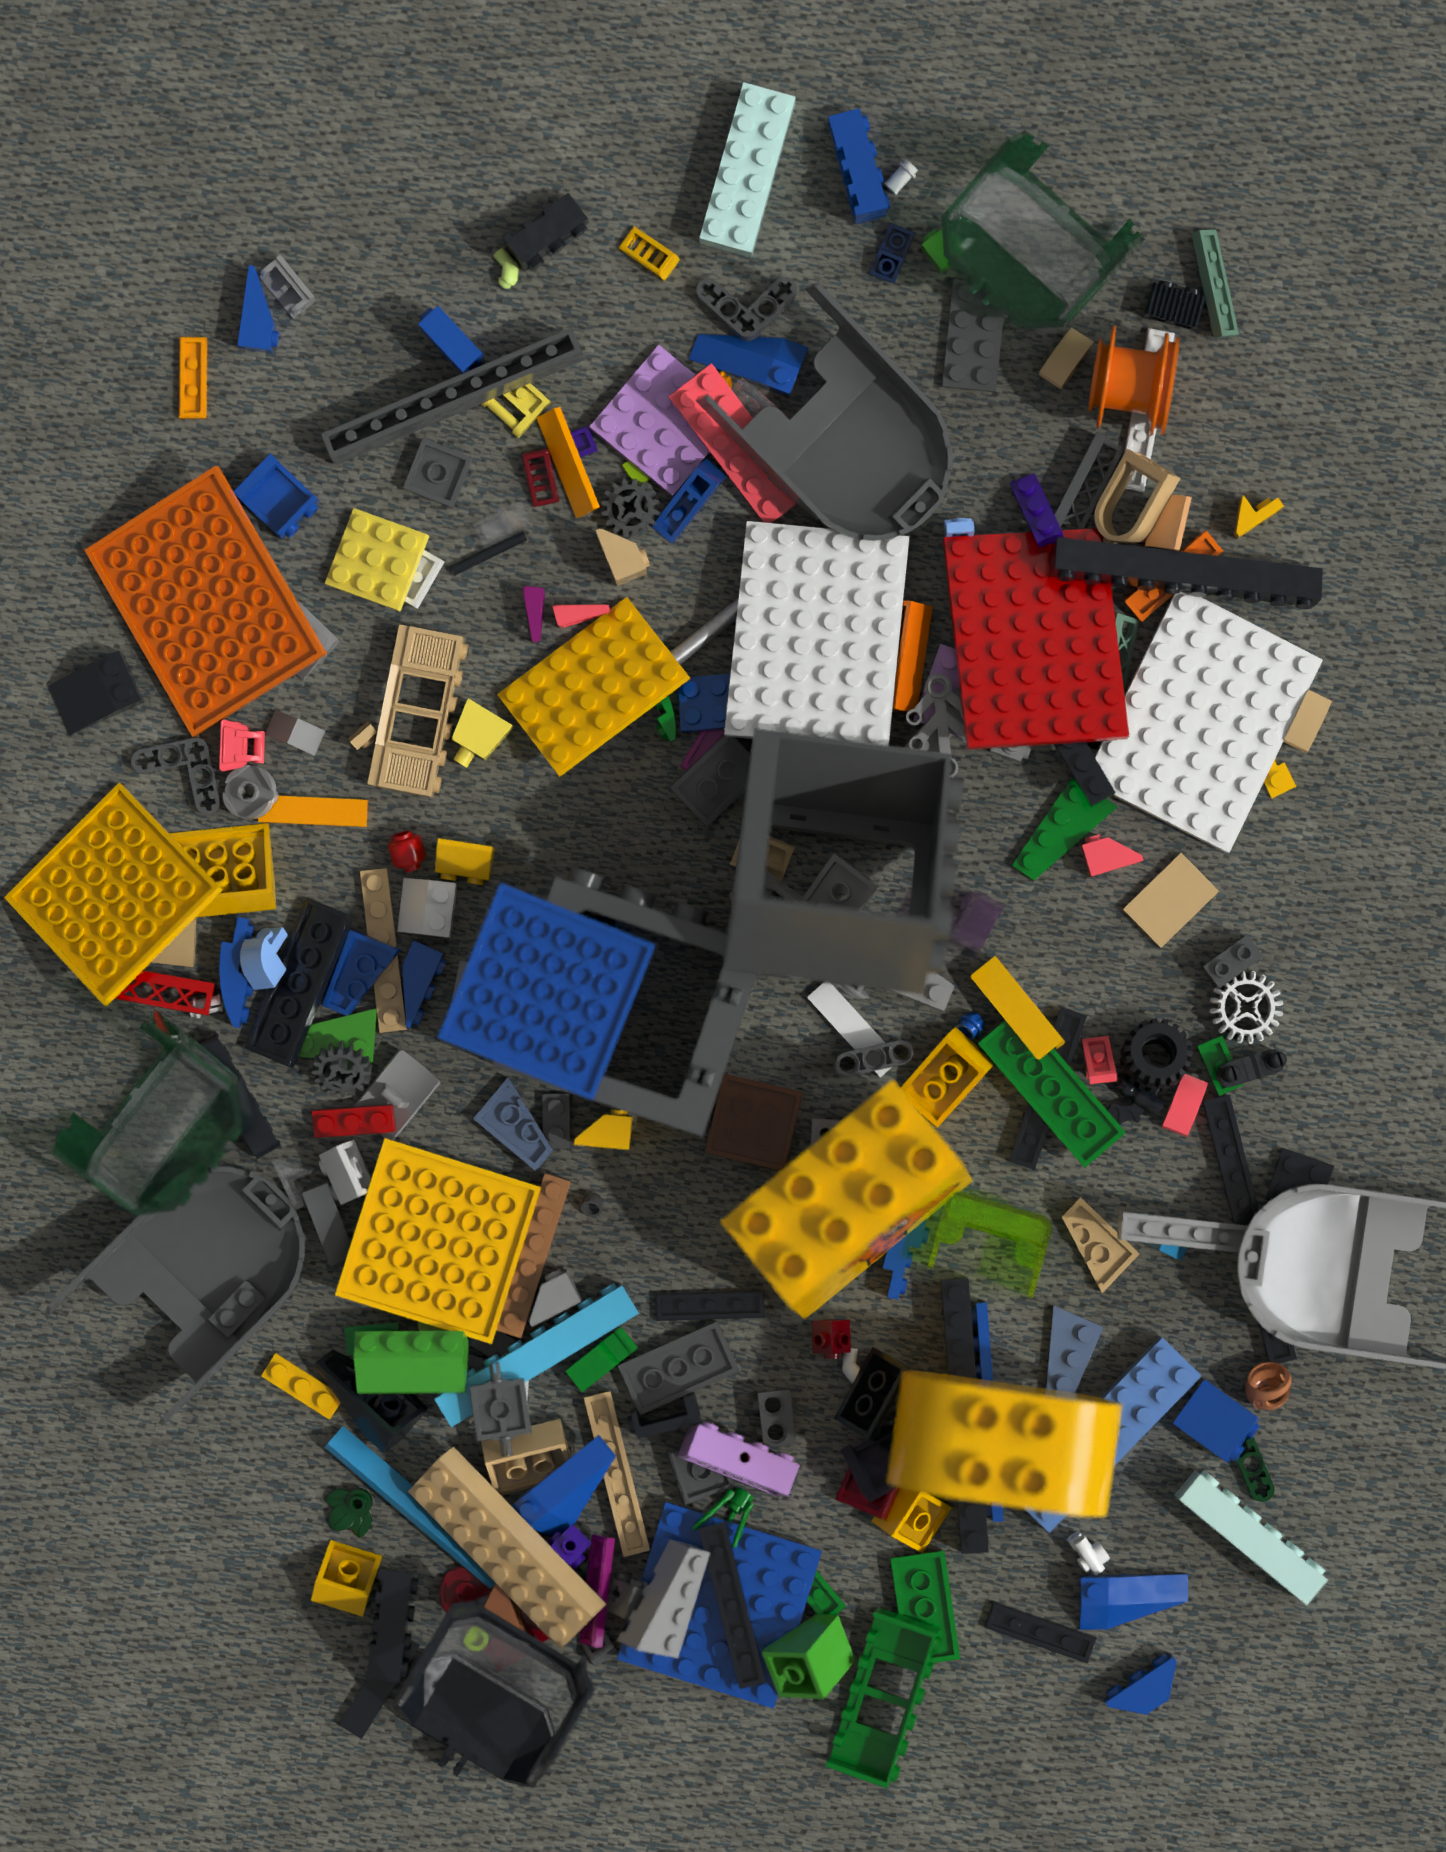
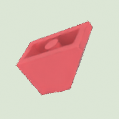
[1080,834,1144,877]

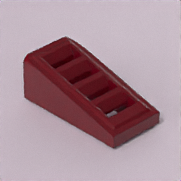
[522,446,560,507]

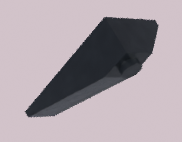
[314,1349,428,1453]

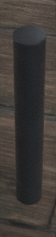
[450,531,527,576]

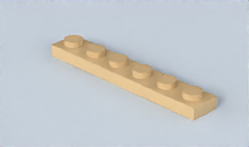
[360,868,407,1033]
[584,1390,650,1557]

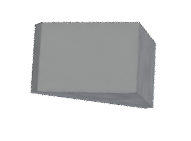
[265,710,325,756]

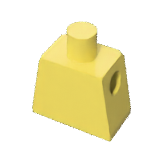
[452,698,513,768]

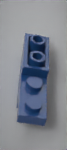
[219,917,254,1028]
[882,1214,933,1300]

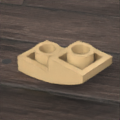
[1039,327,1094,389]
[1283,689,1332,753]

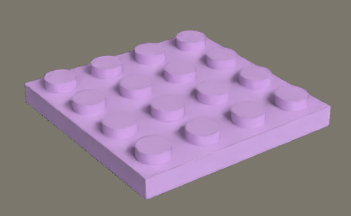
[589,345,710,497]

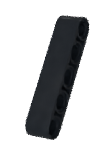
[191,1031,281,1159]

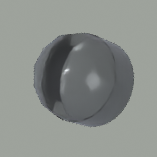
[581,1193,603,1217]

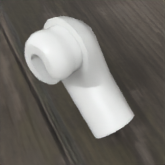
[842,1348,861,1384]

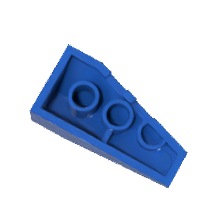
[689,334,809,398]
[512,1435,616,1537]
[1079,1574,1188,1630]

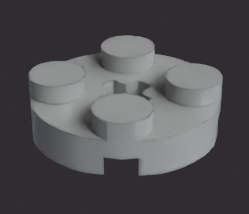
[223,765,278,820]

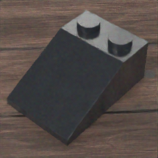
[49,651,144,735]

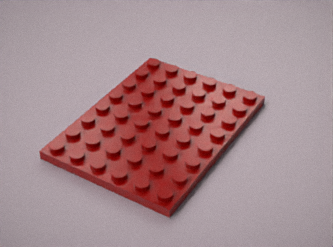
[943,528,1129,750]

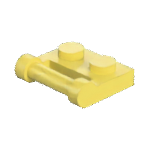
[481,383,551,438]

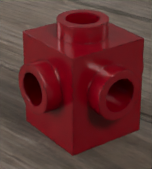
[812,1319,851,1359]

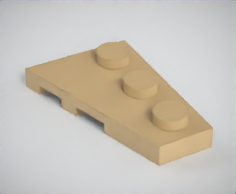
[1061,1197,1140,1293]

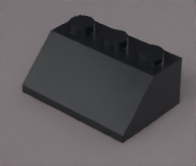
[834,1346,911,1441]

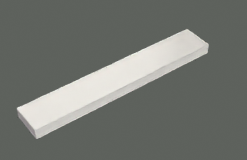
[1123,328,1175,493]

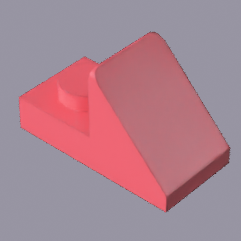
[1082,1036,1117,1084]

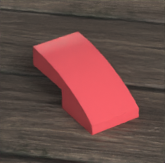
[1162,1074,1208,1137]

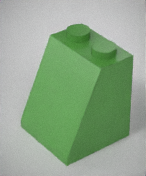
[762,1614,855,1699]

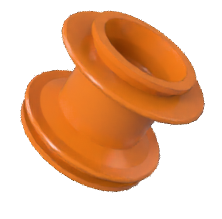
[1087,325,1180,436]

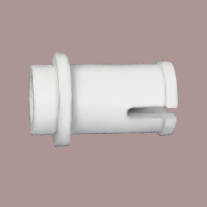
[884,160,918,195]
[189,994,224,1019]

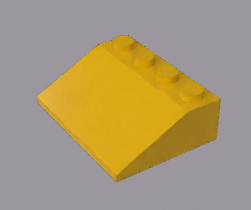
[169,823,276,917]

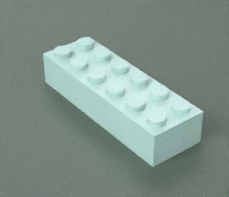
[699,82,796,258]
[1175,1470,1328,1605]

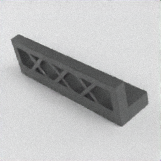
[1055,431,1125,529]

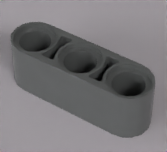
[835,1040,913,1076]

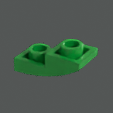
[655,696,676,743]

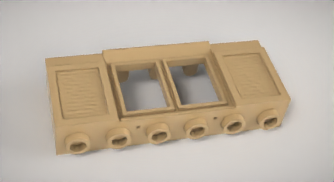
[367,624,468,798]

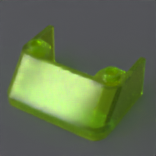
[925,1191,1052,1298]

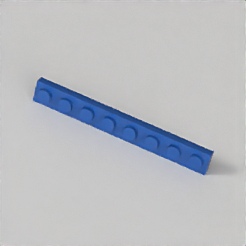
[971,1301,1004,1522]

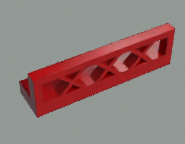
[115,971,216,1016]

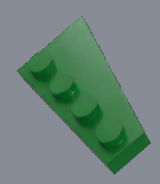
[1011,777,1117,881]

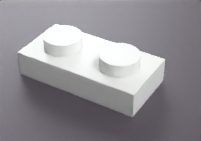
[405,550,444,609]

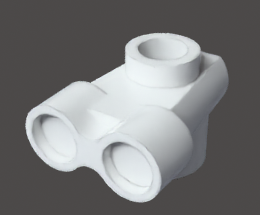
[1067,1532,1110,1576]

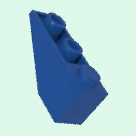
[402,940,447,1029]

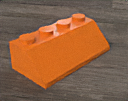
[892,600,933,714]

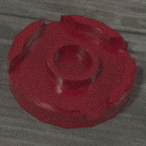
[438,1566,492,1612]

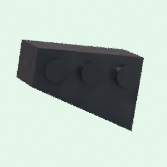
[503,193,589,272]

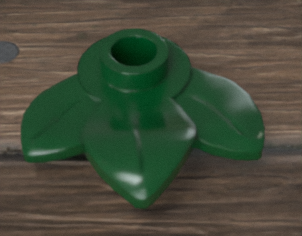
[325,1488,373,1538]

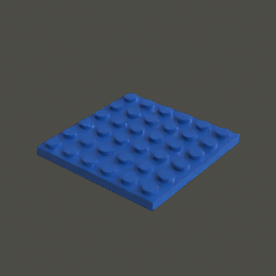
[438,883,656,1100]
[617,1501,822,1709]

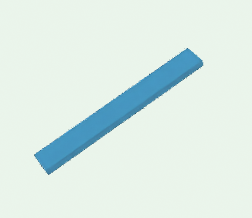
[325,1426,496,1589]

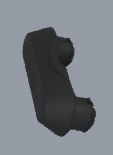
[1216,1049,1287,1087]

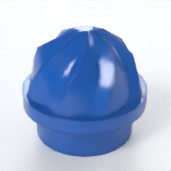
[957,1012,985,1041]

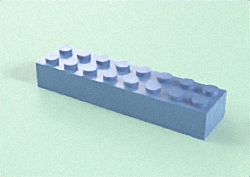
[1024,1336,1201,1533]

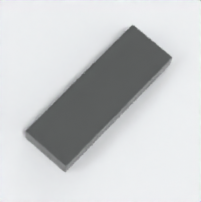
[301,1181,351,1267]

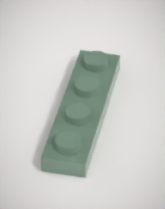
[1191,230,1239,339]

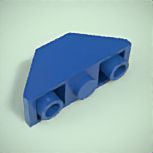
[1104,1653,1177,1715]

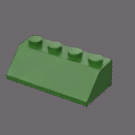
[354,1331,469,1394]

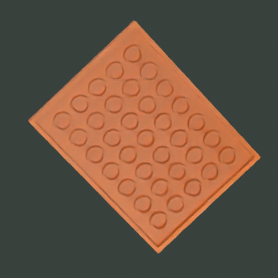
[84,466,327,737]

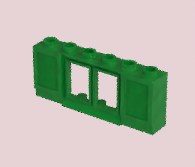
[825,1607,942,1788]

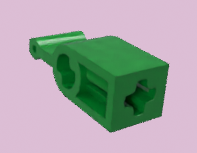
[565,1326,638,1392]

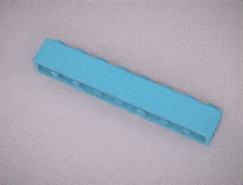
[434,1283,639,1427]

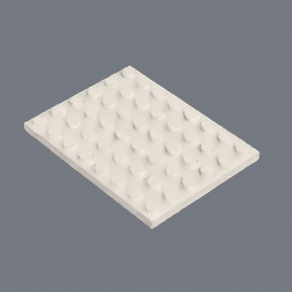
[724,521,909,746]
[1094,592,1323,854]

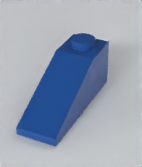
[237,265,280,354]
[651,459,727,544]

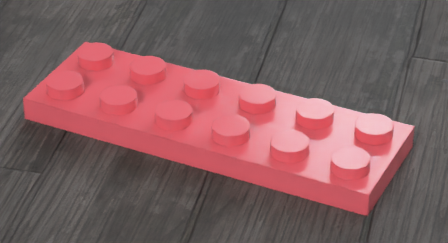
[668,363,796,523]

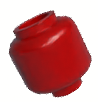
[387,830,427,872]

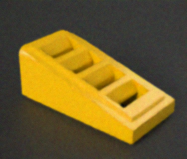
[618,226,680,281]

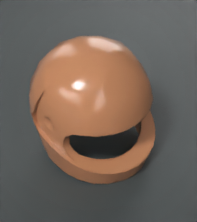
[1245,1362,1292,1411]

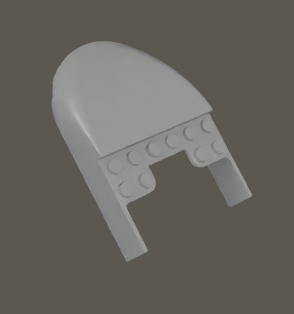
[1237,1184,1446,1369]

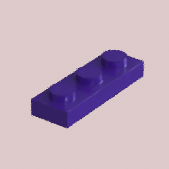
[1010,473,1064,548]

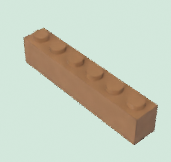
[496,1173,572,1338]

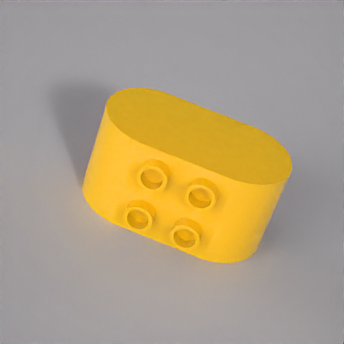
[887,1371,1123,1516]

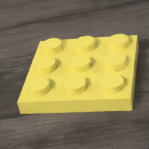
[325,508,429,612]

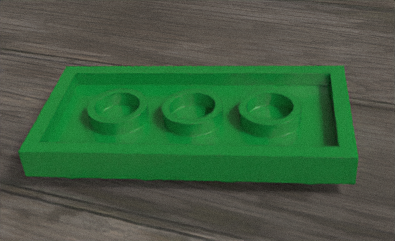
[890,1550,960,1663]

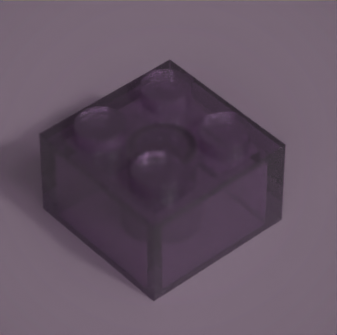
[949,890,1005,955]

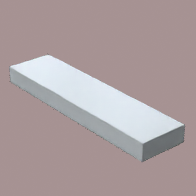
[807,982,900,1078]

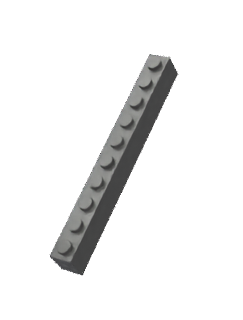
[321,328,585,465]

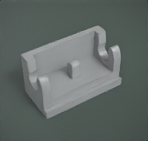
[259,255,316,319]

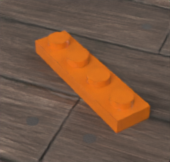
[1123,530,1223,622]

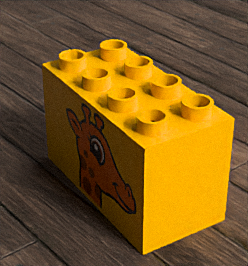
[721,1080,973,1320]

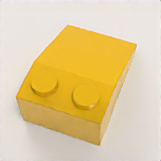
[900,1026,995,1128]

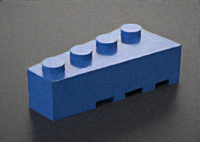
[828,108,890,225]

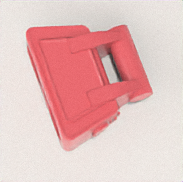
[219,720,265,772]

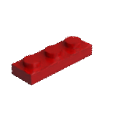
[312,1104,396,1138]

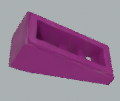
[522,586,545,644]

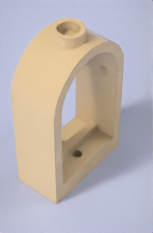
[1094,449,1180,545]

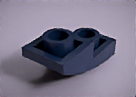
[869,222,916,284]

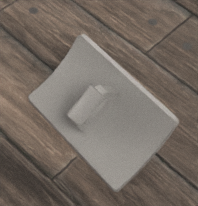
[353,1049,440,1141]

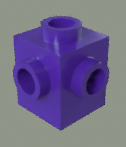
[547,1524,592,1569]

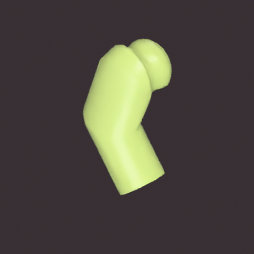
[493,247,519,289]

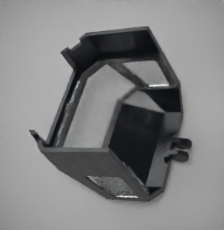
[392,1596,595,1788]

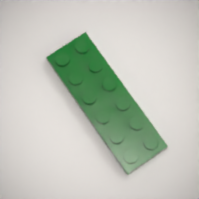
[978,1020,1126,1168]

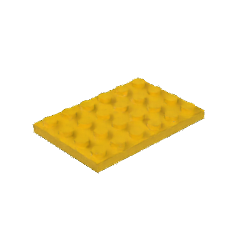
[497,597,690,777]

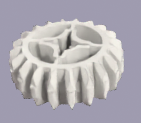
[1209,971,1283,1044]

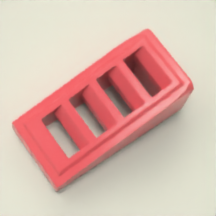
[552,604,610,629]

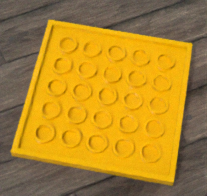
[4,782,223,1007]
[335,1138,541,1344]

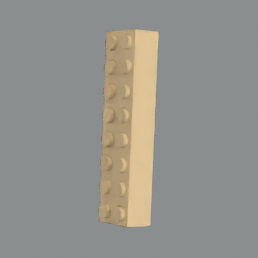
[408,1447,606,1650]

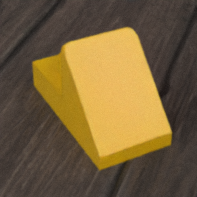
[1234,495,1284,539]

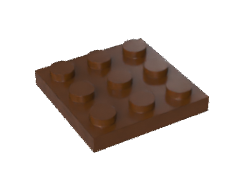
[705,1073,803,1171]

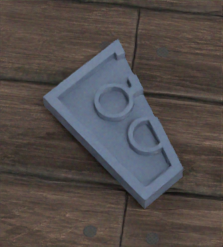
[473,1077,554,1171]
[1046,1305,1103,1393]

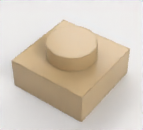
[348,721,377,750]

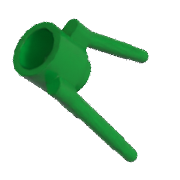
[692,1486,754,1548]

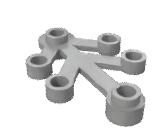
[906,674,966,777]

